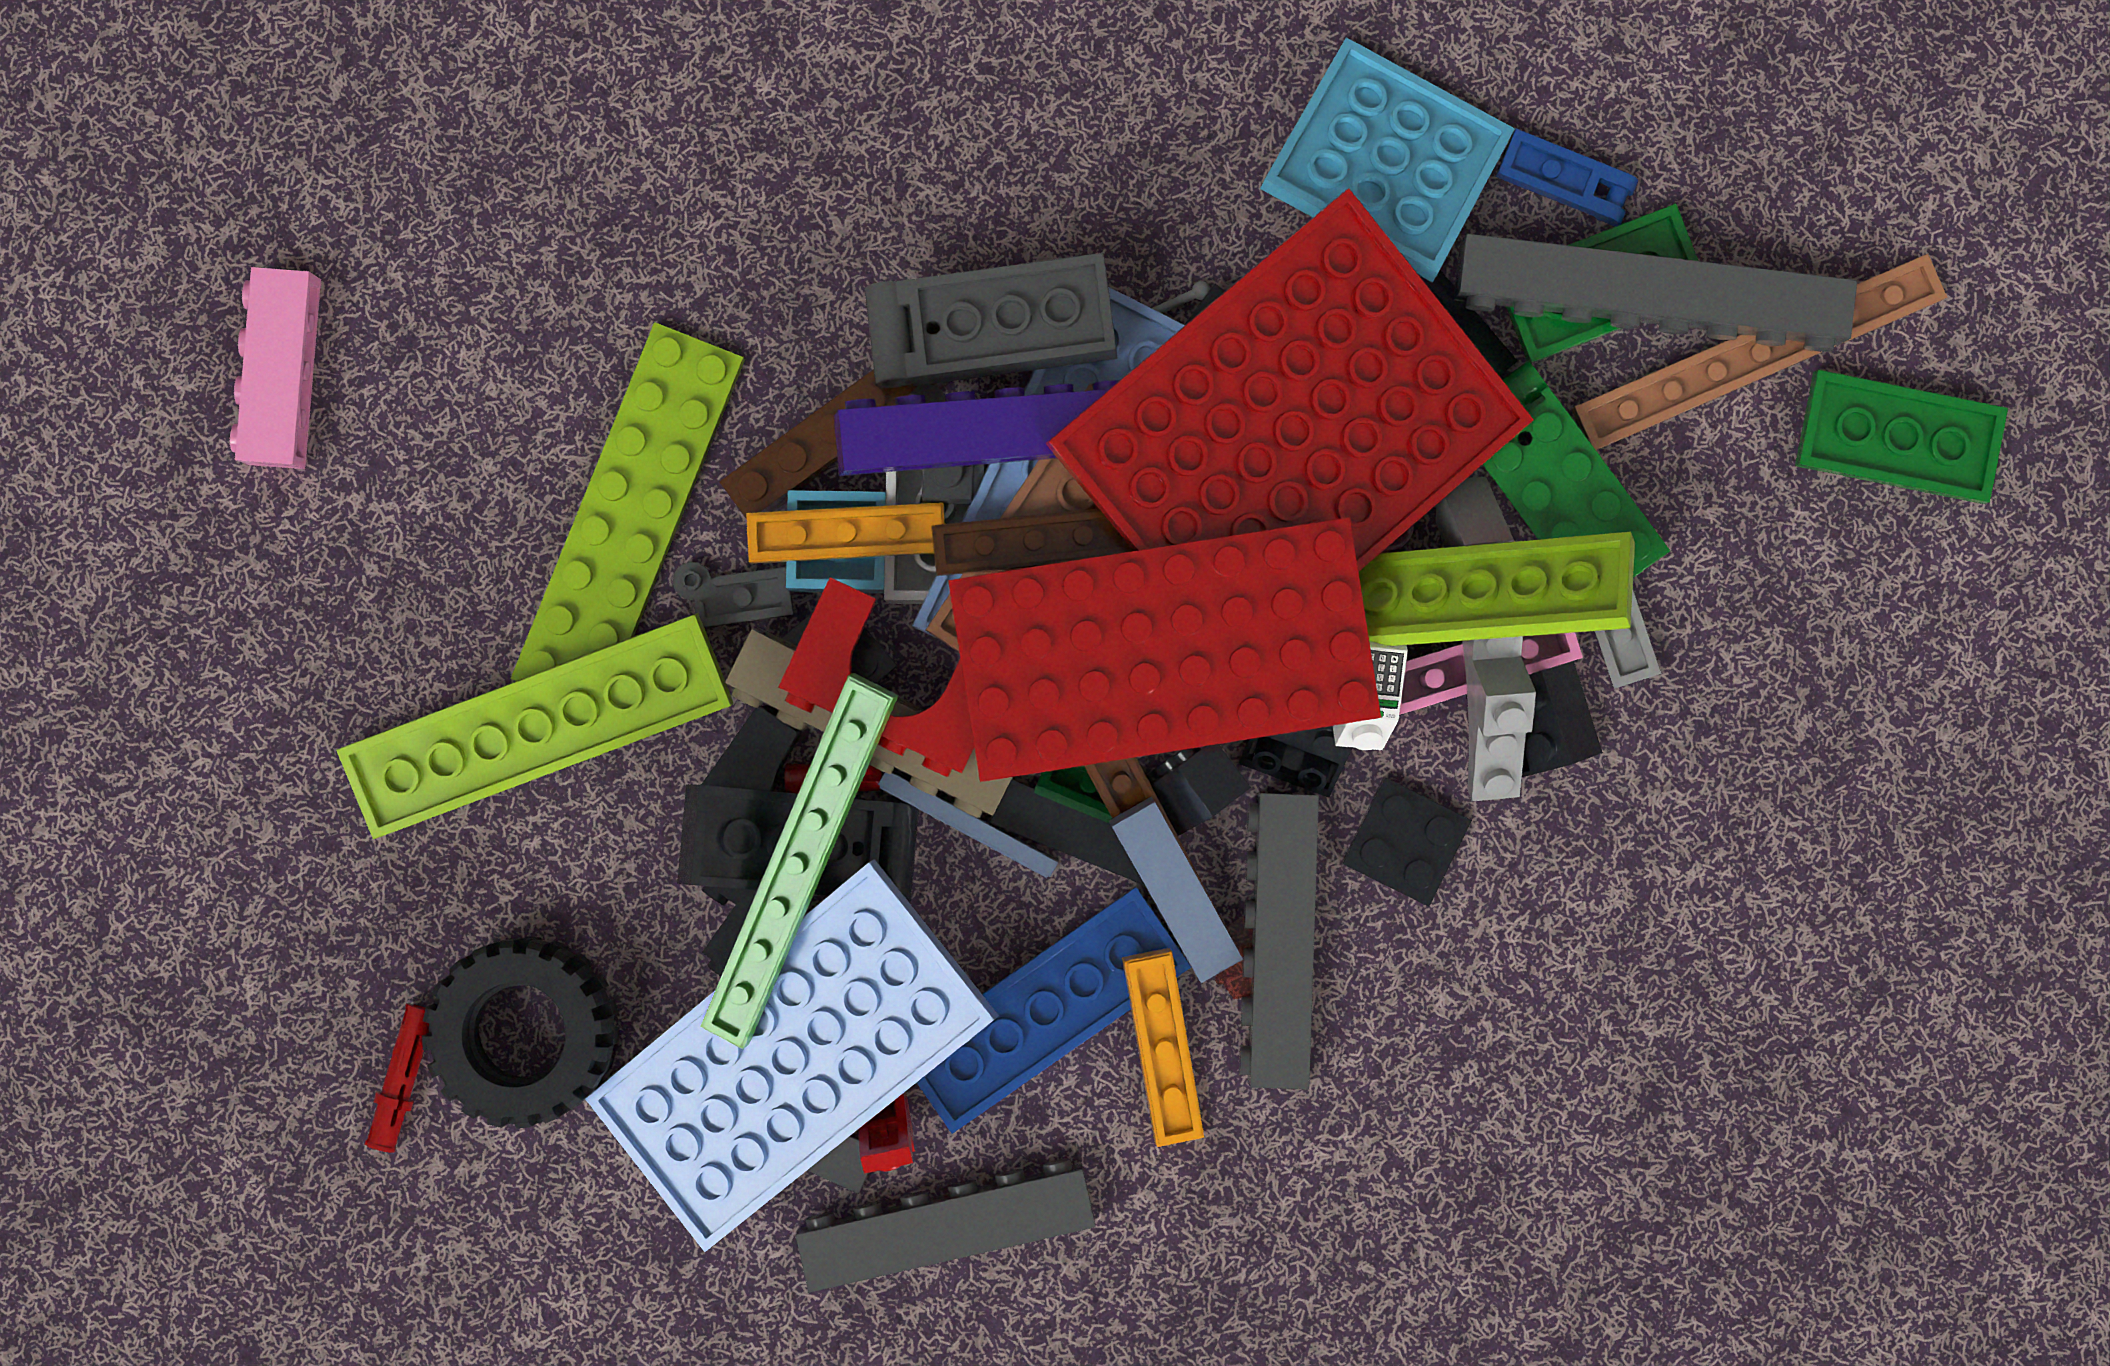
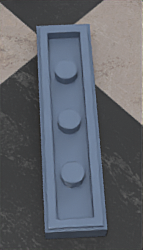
[878,770,1059,878]
[1109,797,1243,983]

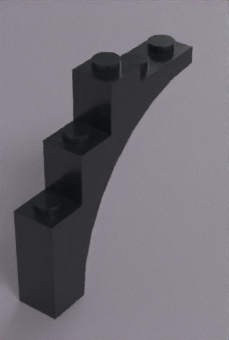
[701,705,801,976]

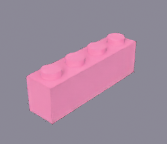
[230,267,321,469]
[1399,632,1583,715]

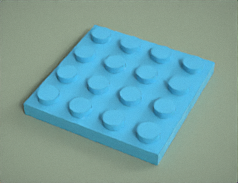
[1260,37,1515,282]

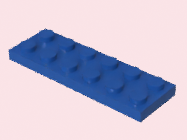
[916,886,1191,1134]

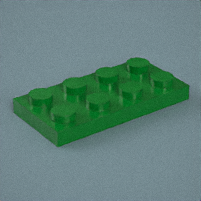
[1506,204,1699,363]
[1795,370,2008,504]

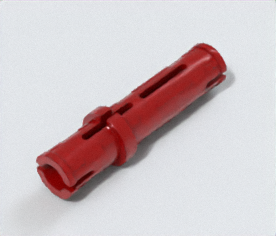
[364,1003,429,1153]

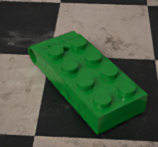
[1483,360,1671,578]

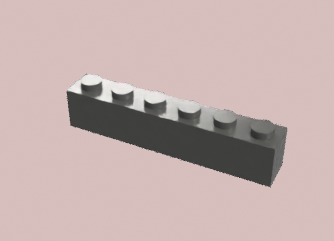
[1239,793,1319,1090]
[796,1158,1096,1293]

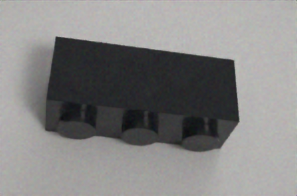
[1146,744,1251,836]

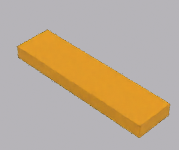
[746,503,945,563]
[1122,948,1204,1147]

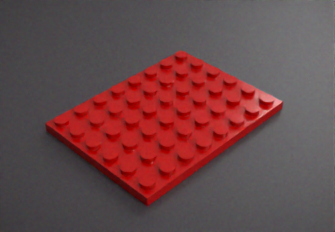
[1045,188,1534,572]

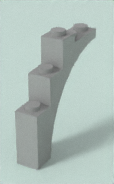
[1436,476,1536,801]

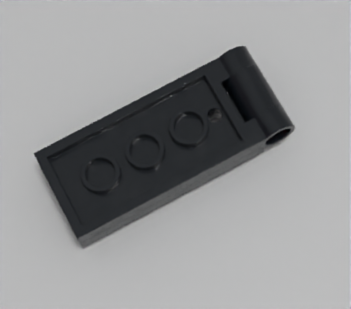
[677,784,919,902]

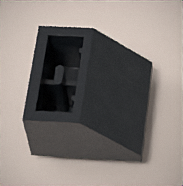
[1465,661,1603,777]
[1239,726,1353,798]

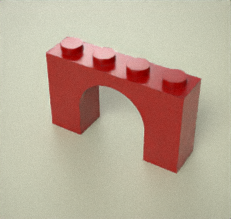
[778,577,974,777]

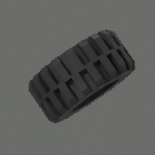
[422,937,620,1129]

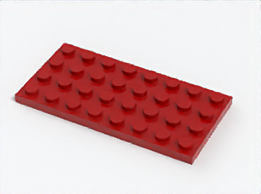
[948,517,1381,782]

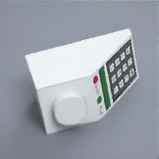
[1333,641,1408,750]

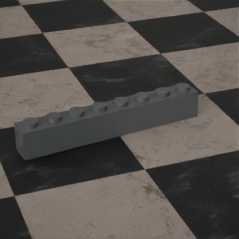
[1453,234,1857,352]

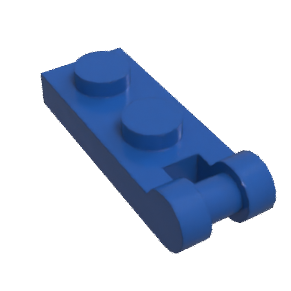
[1495,129,1638,226]

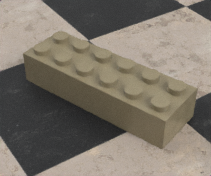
[725,627,1012,818]

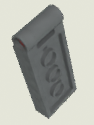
[865,253,1118,388]

